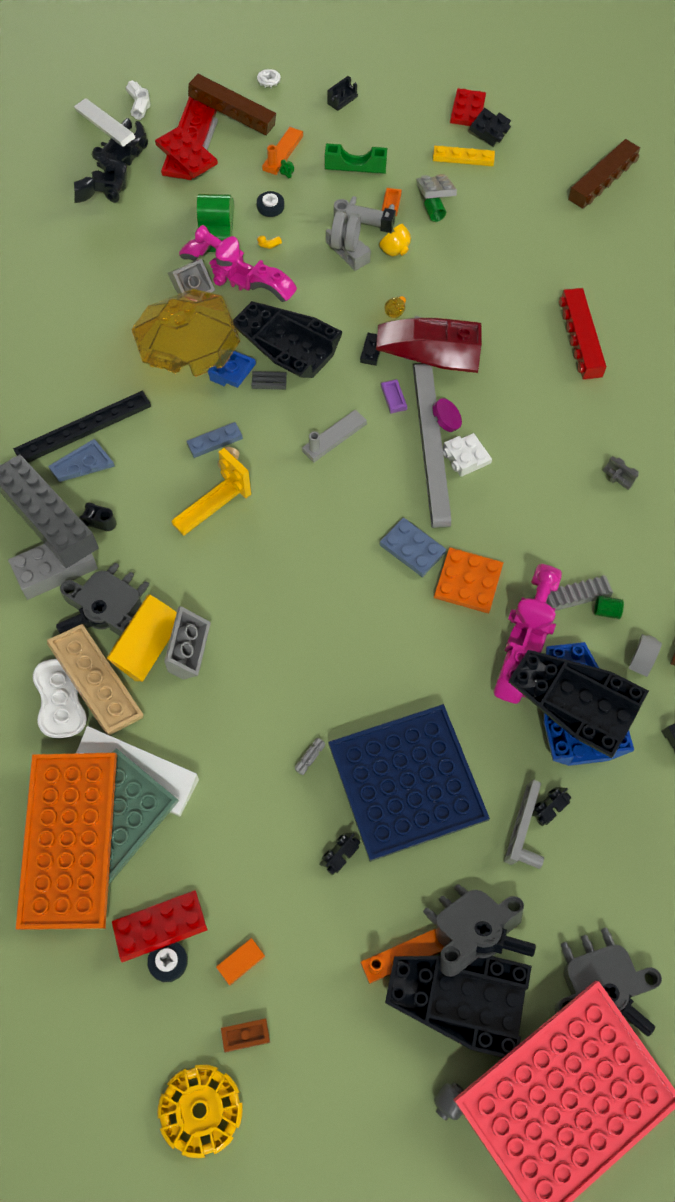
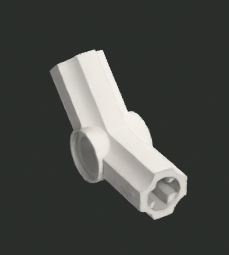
[126,80,151,120]

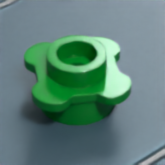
[279,159,294,178]

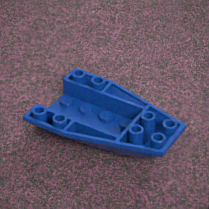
[544,642,634,766]

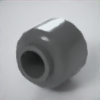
[434,1082,464,1121]

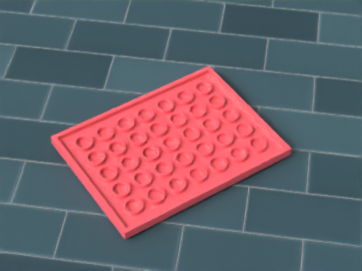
[453,981,675,1202]

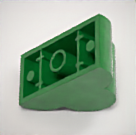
[197,194,234,252]

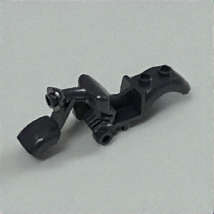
[74,118,148,203]

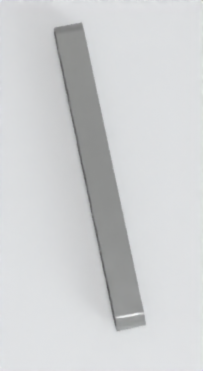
[413,364,451,528]

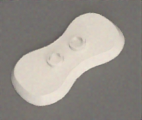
[33,659,87,738]

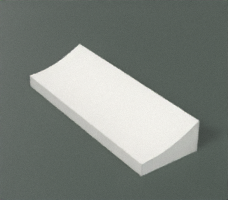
[76,726,199,817]

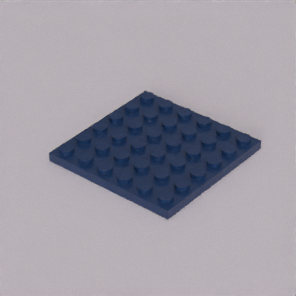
[328,704,490,862]

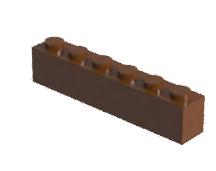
[188,73,276,136]
[568,139,641,209]

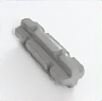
[295,738,325,775]

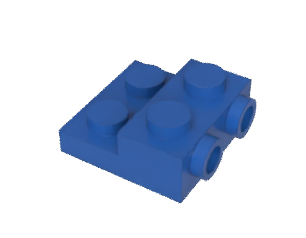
[208,348,256,388]

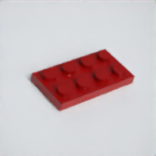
[155,126,218,179]
[112,890,208,963]

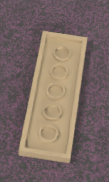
[47,624,144,736]

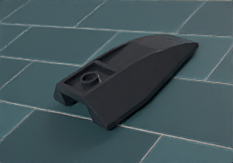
[231,301,342,378]
[509,650,649,758]
[385,956,532,1058]

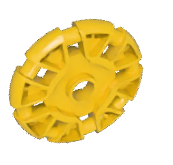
[157,1065,243,1158]

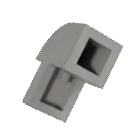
[629,634,662,677]

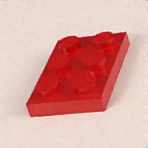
[450,88,486,126]

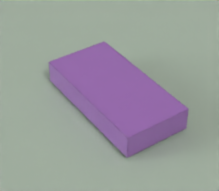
[381,379,407,414]

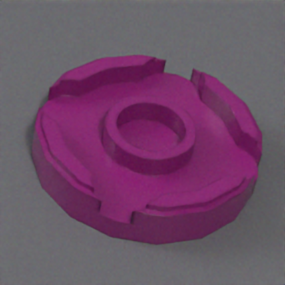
[433,398,462,432]

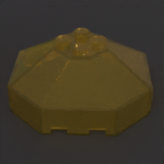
[131,289,240,377]

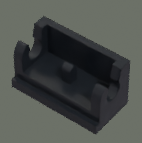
[327,76,358,111]

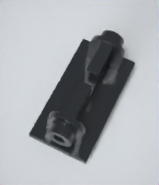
[532,787,571,826]
[319,833,360,875]

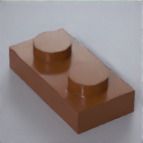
[221,1018,270,1053]

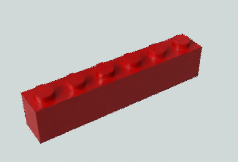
[559,288,607,379]

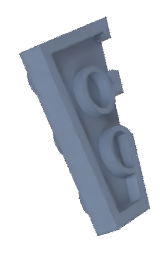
[48,439,115,482]

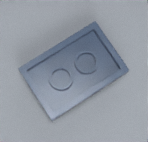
[380,518,447,578]

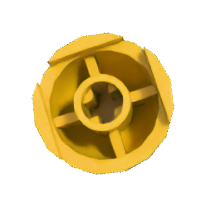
[379,223,411,256]

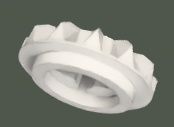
[257,69,281,88]

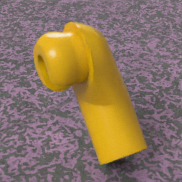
[257,235,282,249]

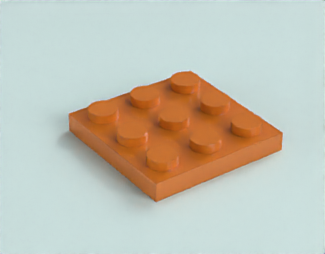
[434,547,504,614]

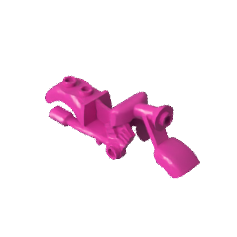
[493,564,562,704]

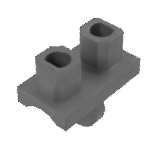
[603,456,639,490]

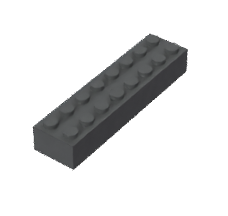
[0,454,99,568]

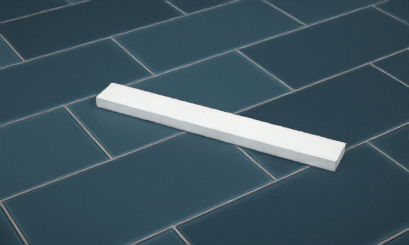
[74,98,135,147]

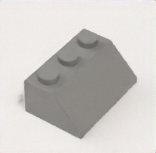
[164,606,211,680]

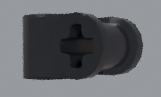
[79,503,117,531]

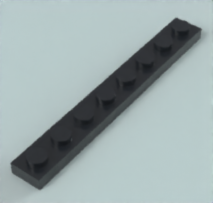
[13,390,151,463]

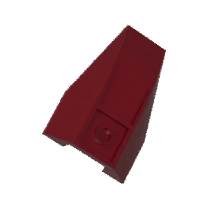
[376,318,482,373]

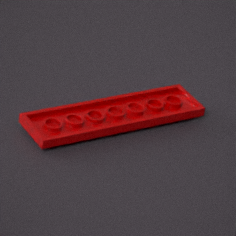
[161,97,217,180]

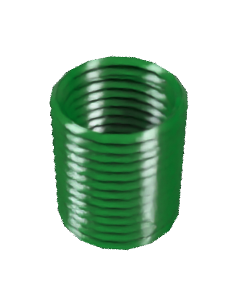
[424,197,447,222]
[594,595,624,620]

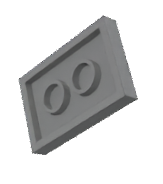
[417,174,457,199]

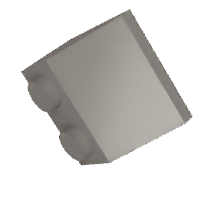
[168,259,215,304]

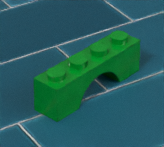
[325,143,388,174]

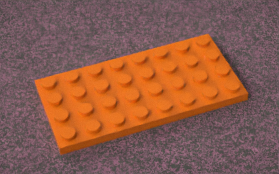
[16,753,117,930]

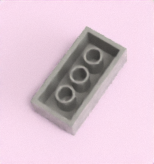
[8,544,98,600]

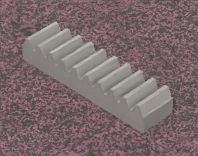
[534,575,613,611]

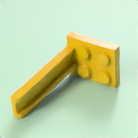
[172,448,251,536]

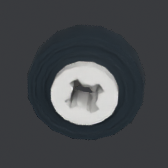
[256,191,285,217]
[147,942,188,982]

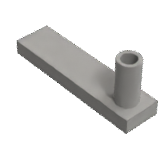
[302,410,367,463]
[504,780,544,869]

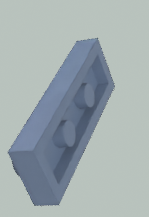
[186,422,243,458]

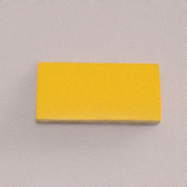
[106,595,177,682]

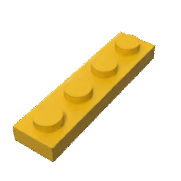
[433,145,495,166]

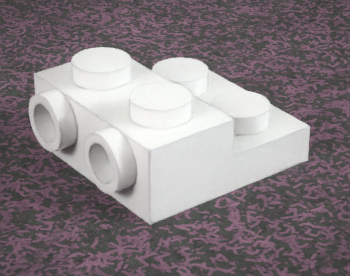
[443,433,492,477]

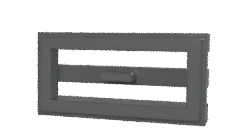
[251,371,287,390]

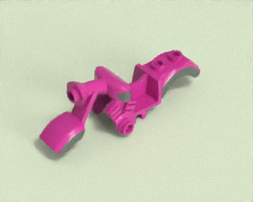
[179,225,297,302]

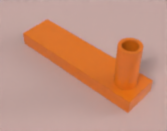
[262,127,303,175]
[360,928,444,984]

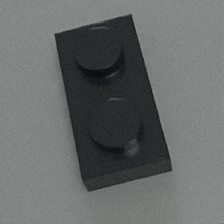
[360,332,381,366]

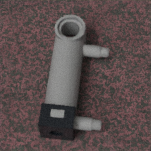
[334,196,396,233]

